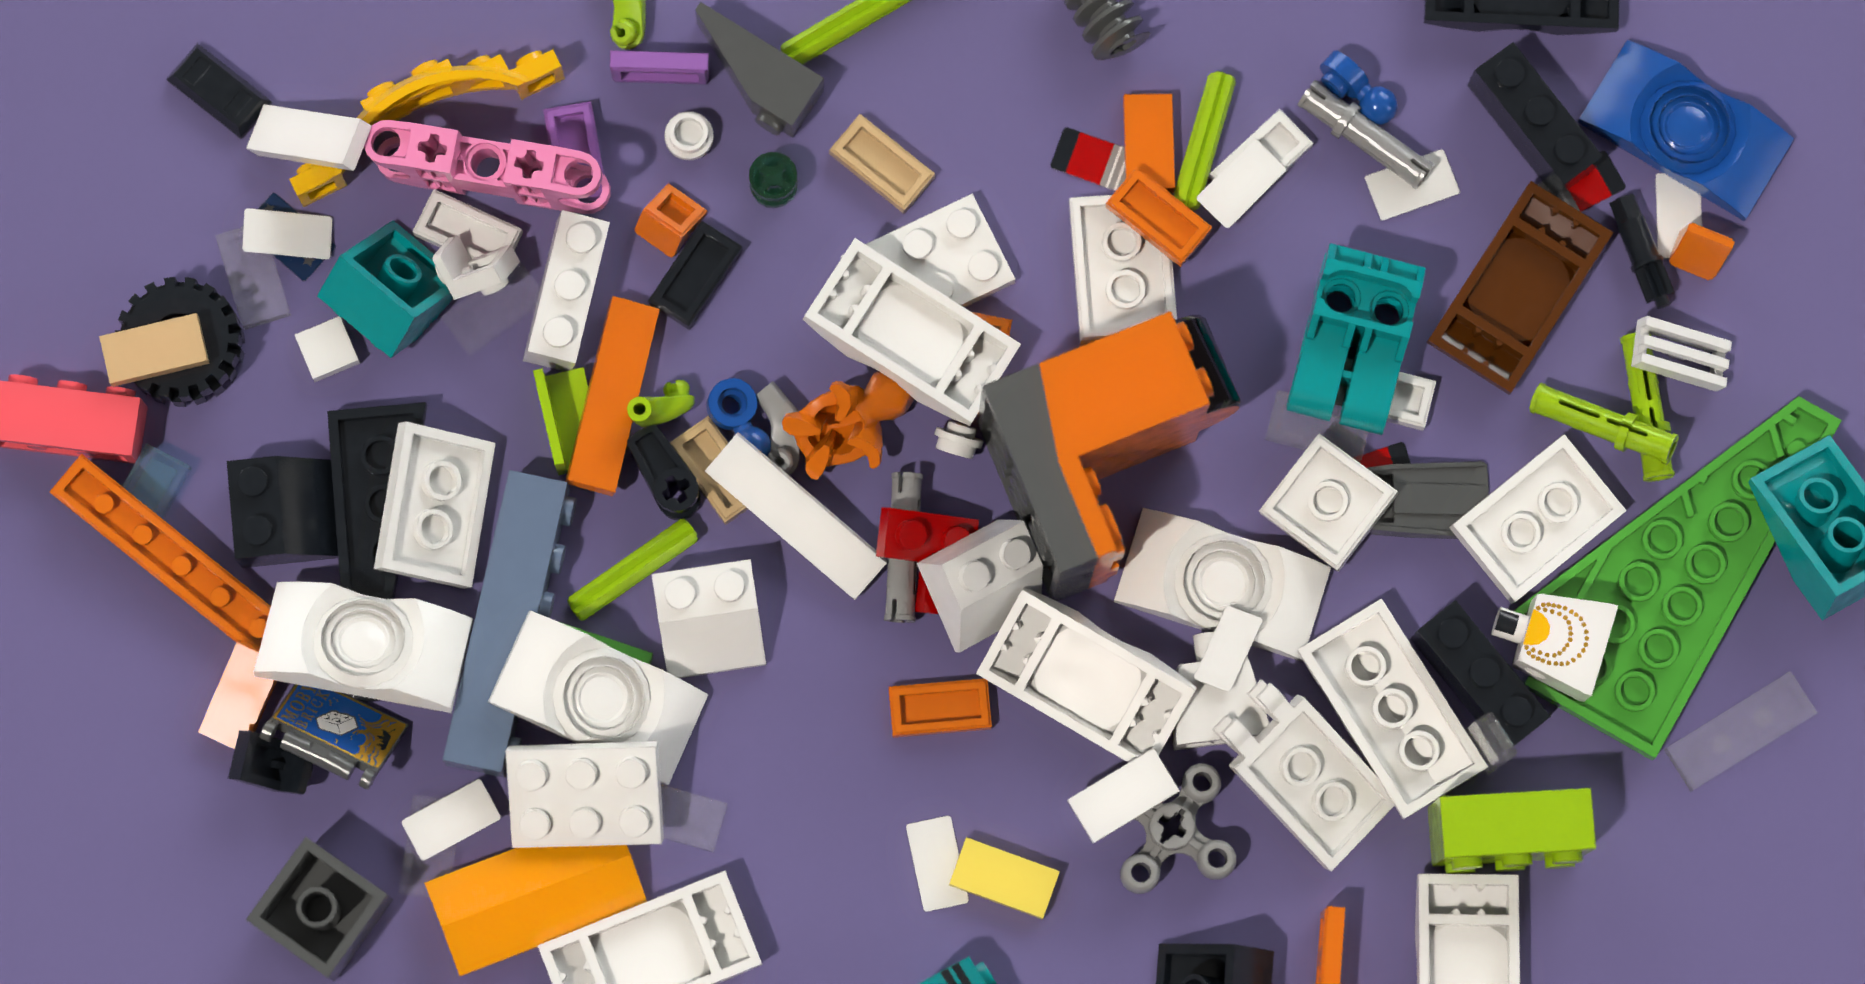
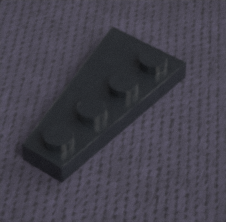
[327,402,428,599]

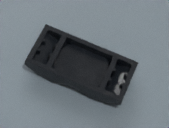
[1424,0,1619,35]

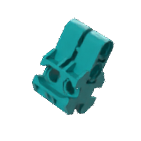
[1286,243,1426,435]

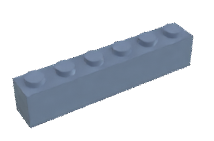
[443,470,577,778]

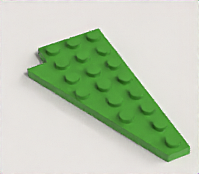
[1514,396,1842,761]

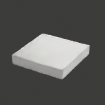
[1259,433,1398,572]

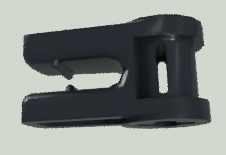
[627,424,701,520]

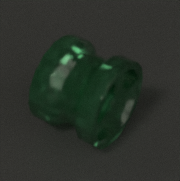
[749,152,798,208]

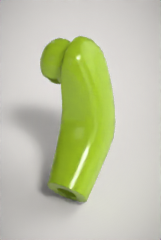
[610,0,646,50]
[627,380,695,427]

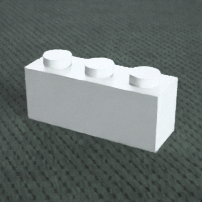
[523,210,610,371]

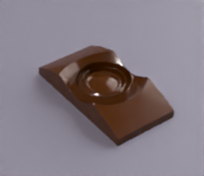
[1427,181,1614,395]

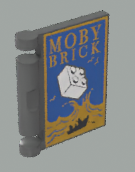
[260,684,409,790]

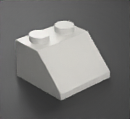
[917,519,1043,653]
[652,559,766,678]

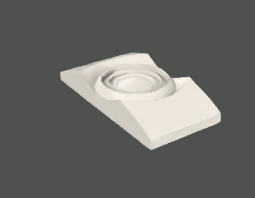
[803,238,1021,426]
[1114,508,1331,662]
[254,582,473,713]
[976,587,1197,763]
[488,611,709,785]
[538,871,762,984]
[1415,874,1520,984]

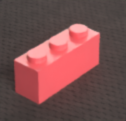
[0,374,148,464]

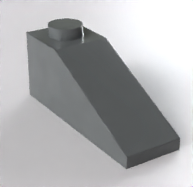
[695,2,824,138]

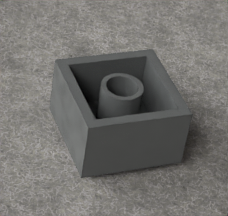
[246,837,394,982]

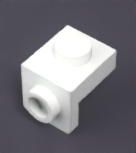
[433,235,520,300]

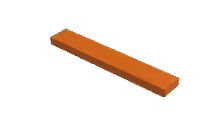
[49,454,271,649]

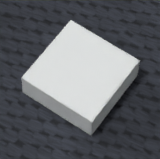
[295,316,360,382]

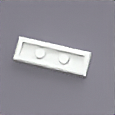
[246,104,371,171]

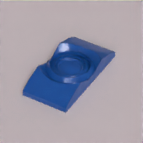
[1577,40,1794,221]

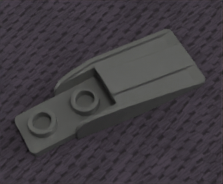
[1367,461,1489,539]

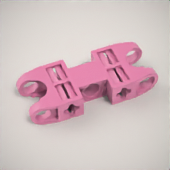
[364,120,611,214]

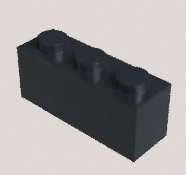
[1467,42,1603,197]
[1410,600,1551,754]

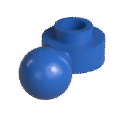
[1320,50,1398,125]
[706,378,771,456]

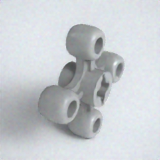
[1120,763,1236,894]

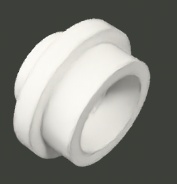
[665,111,713,160]
[934,421,983,459]

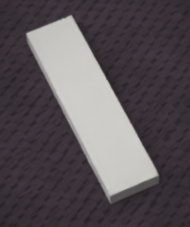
[705,432,888,600]

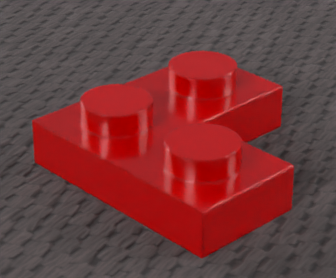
[876,507,979,615]

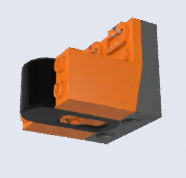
[977,311,1241,601]

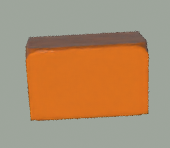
[634,183,708,258]
[1669,223,1735,280]

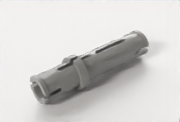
[1297,80,1434,190]
[884,472,923,623]

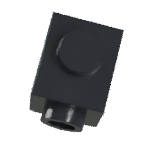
[228,730,313,795]

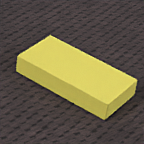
[949,837,1060,920]

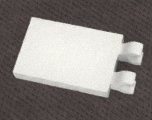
[1213,679,1394,872]

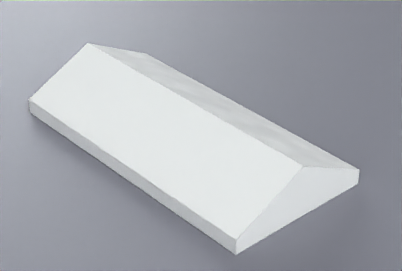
[1297,598,1488,820]

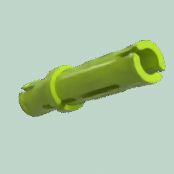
[1620,333,1675,482]
[1529,383,1679,465]

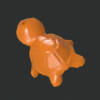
[782,371,914,480]

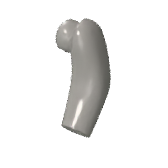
[756,381,800,475]

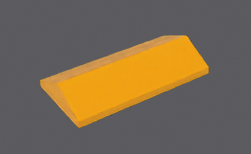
[425,845,647,977]

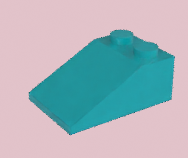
[1748,435,1865,621]

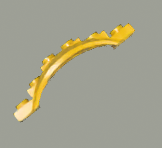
[289,49,565,207]

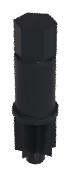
[1609,194,1674,309]

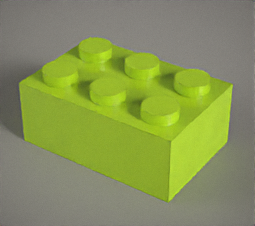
[1427,788,1596,874]

